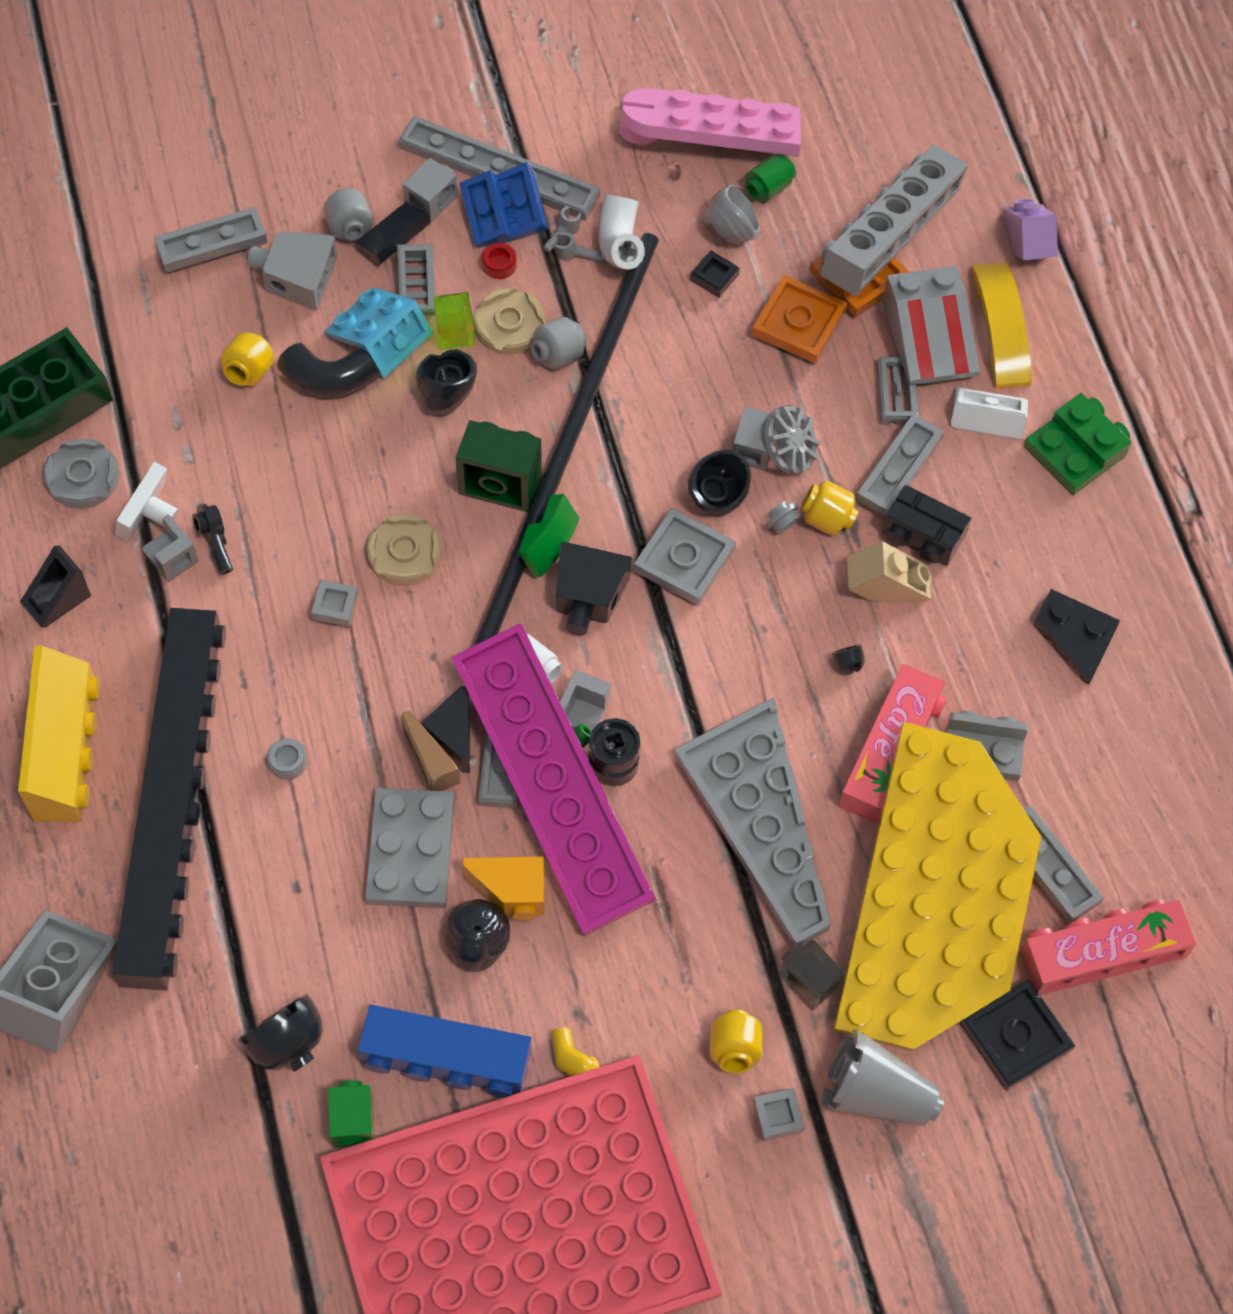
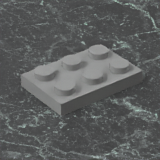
[365,788,455,908]

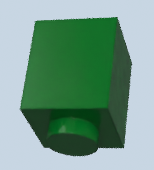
[328,1080,375,1148]

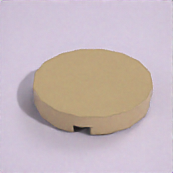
[474,288,545,355]
[367,514,442,586]

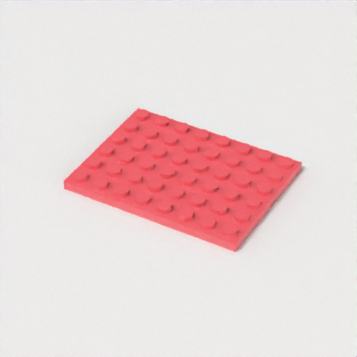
[320,1055,722,1314]

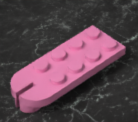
[619,88,801,157]

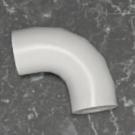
[599,194,645,269]

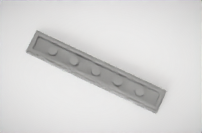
[398,116,600,221]

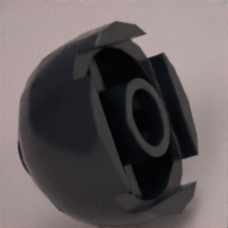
[238,993,323,1072]

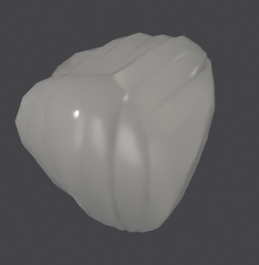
[702,184,761,244]

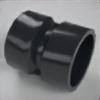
[589,718,641,786]

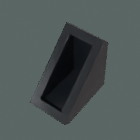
[20,545,91,627]
[422,686,470,773]

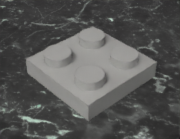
[633,508,736,605]

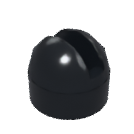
[832,644,865,675]

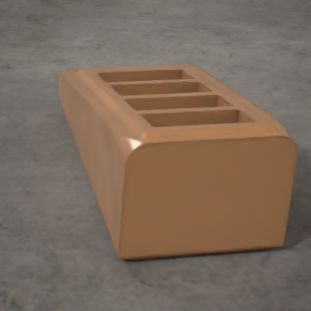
[401,711,460,791]

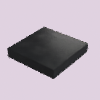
[960,979,1075,1091]

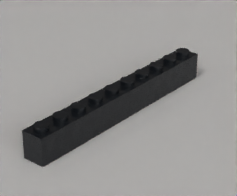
[112,608,226,991]

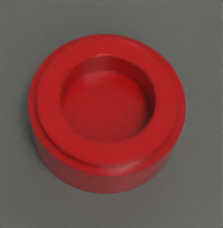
[482,243,517,279]

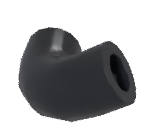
[277,343,379,397]

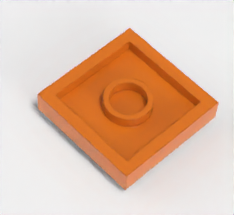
[752,275,848,364]

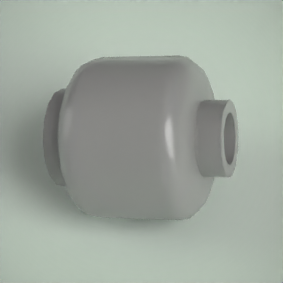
[324,188,373,241]
[531,317,586,369]

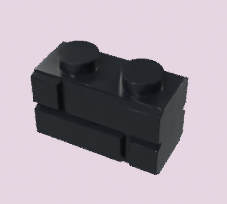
[882,484,972,566]

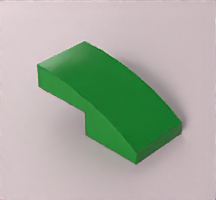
[518,493,580,577]

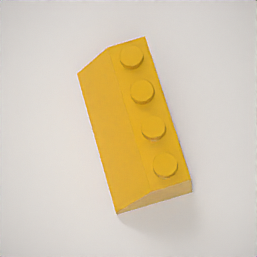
[18,646,100,822]

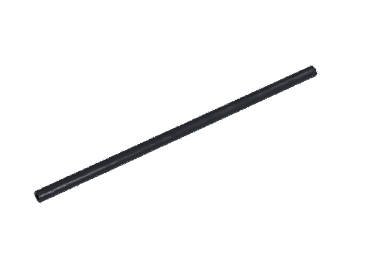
[472,233,659,647]

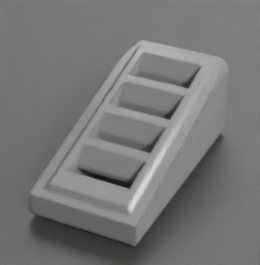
[397,244,436,314]

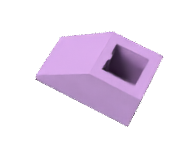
[1003,199,1058,261]

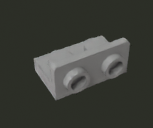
[945,711,1028,781]

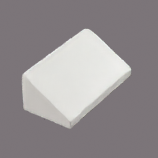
[951,387,1028,439]

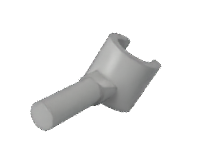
[543,206,581,253]
[555,232,604,262]

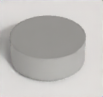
[267,738,308,780]

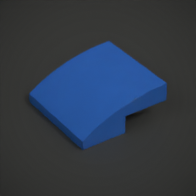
[459,162,548,247]

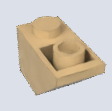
[847,541,932,602]

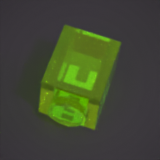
[433,292,475,350]

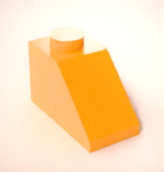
[463,856,544,921]

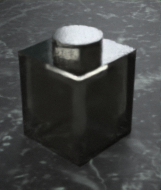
[779,938,846,1011]

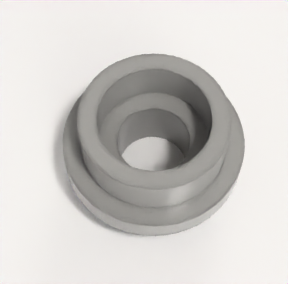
[766,501,802,534]

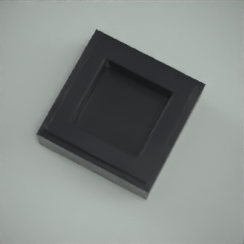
[690,250,740,298]

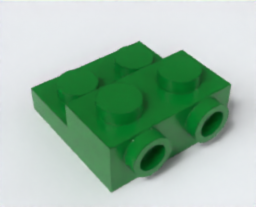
[1023,392,1132,496]

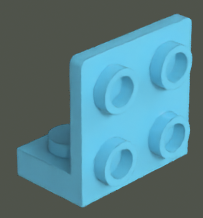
[325,288,433,378]

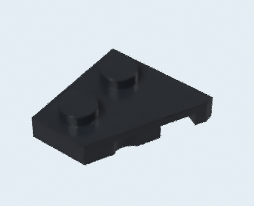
[1034,589,1120,685]

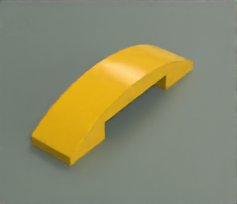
[971,263,1032,389]

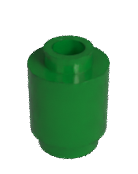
[745,154,796,203]

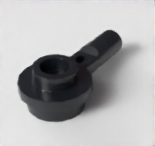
[192,503,233,575]

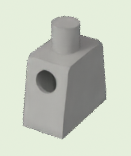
[248,231,337,311]

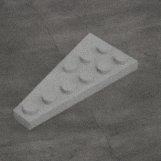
[674,698,831,949]

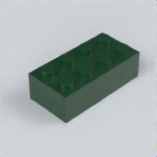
[0,327,113,468]

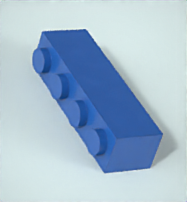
[358,1004,532,1098]

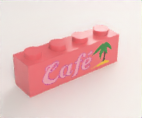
[839,663,947,824]
[1020,899,1196,995]

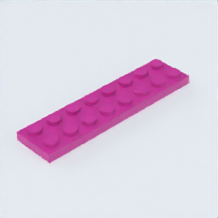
[451,623,657,936]

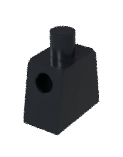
[556,541,632,635]

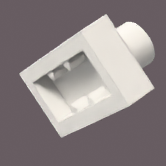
[115,462,178,542]

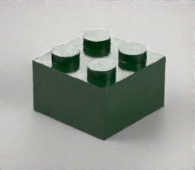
[456,420,542,512]

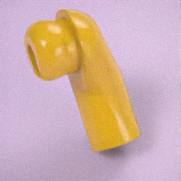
[551,1028,599,1077]

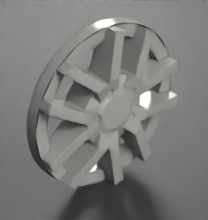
[764,405,820,474]

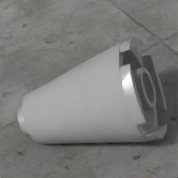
[822,1029,943,1126]

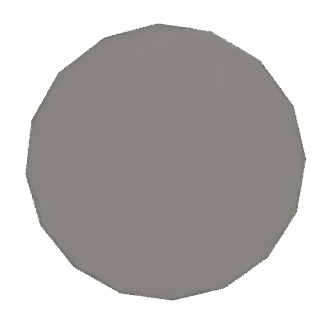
[43,438,120,509]

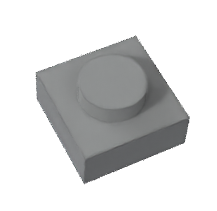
[311,580,358,627]
[753,1088,805,1141]

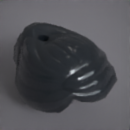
[416,349,477,416]
[687,450,751,515]
[444,899,510,972]

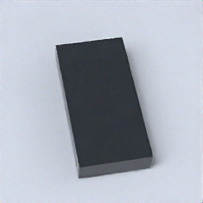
[355,202,431,264]

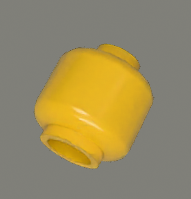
[220,332,274,386]
[800,480,859,536]
[709,1009,763,1074]

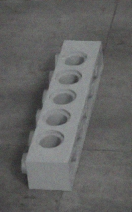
[820,144,969,296]

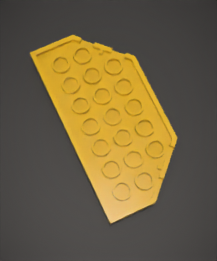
[833,722,1041,1051]

